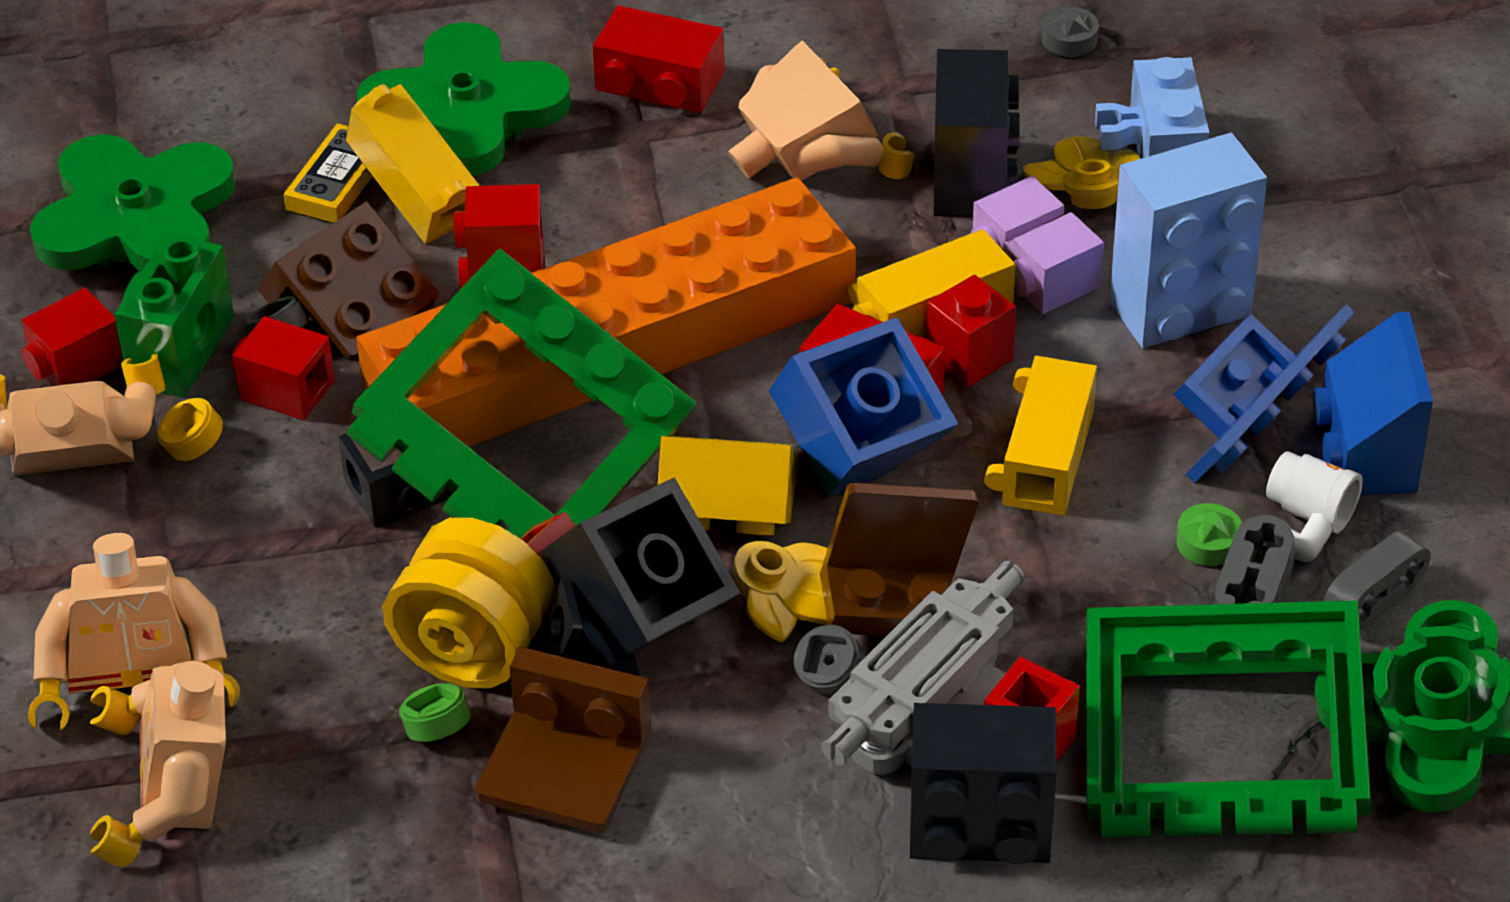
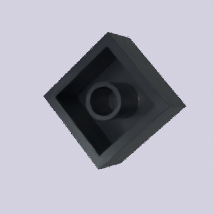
[933,49,1020,217]
[539,477,740,668]
[910,703,1056,864]

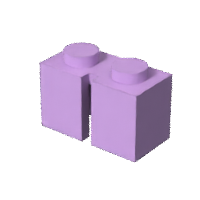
[970,176,1104,315]

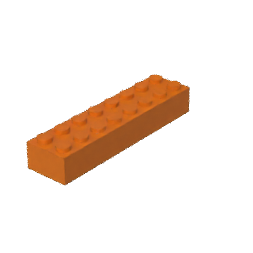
[356,177,856,447]

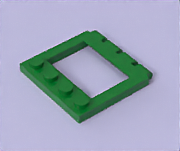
[346,248,697,538]
[1087,600,1370,838]

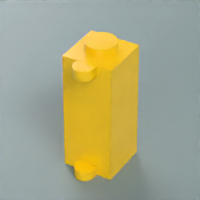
[346,84,480,245]
[848,229,1016,339]
[984,355,1097,516]

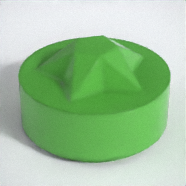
[1176,503,1242,566]
[399,683,471,742]

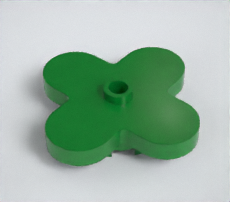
[356,22,571,176]
[30,134,236,271]
[1315,600,1510,812]

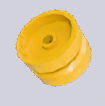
[382,518,555,688]

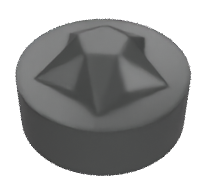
[1042,6,1099,58]
[244,296,309,335]
[794,625,865,696]

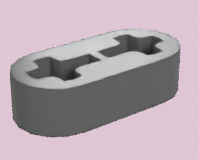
[1215,515,1295,604]
[1323,531,1431,630]

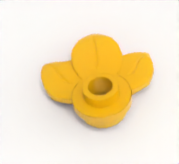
[1023,136,1140,209]
[732,541,828,643]

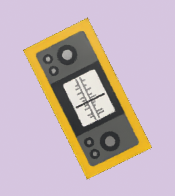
[283,123,373,223]

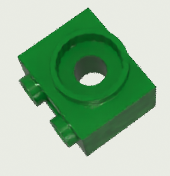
[114,233,235,398]

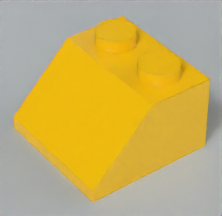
[658,436,801,535]

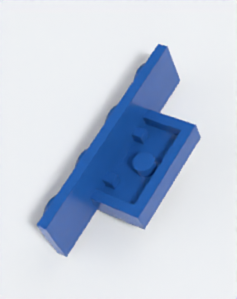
[1173,304,1355,483]

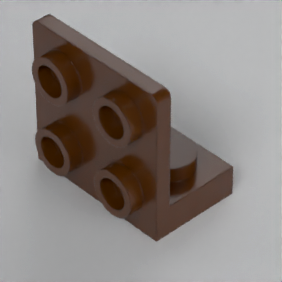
[257,201,439,359]
[820,483,978,636]
[475,647,652,833]

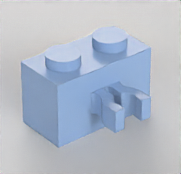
[1095,57,1209,159]

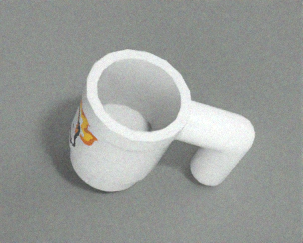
[1263,451,1363,563]

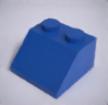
[1313,312,1433,495]
[769,317,958,498]

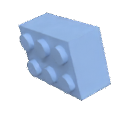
[1110,132,1267,349]

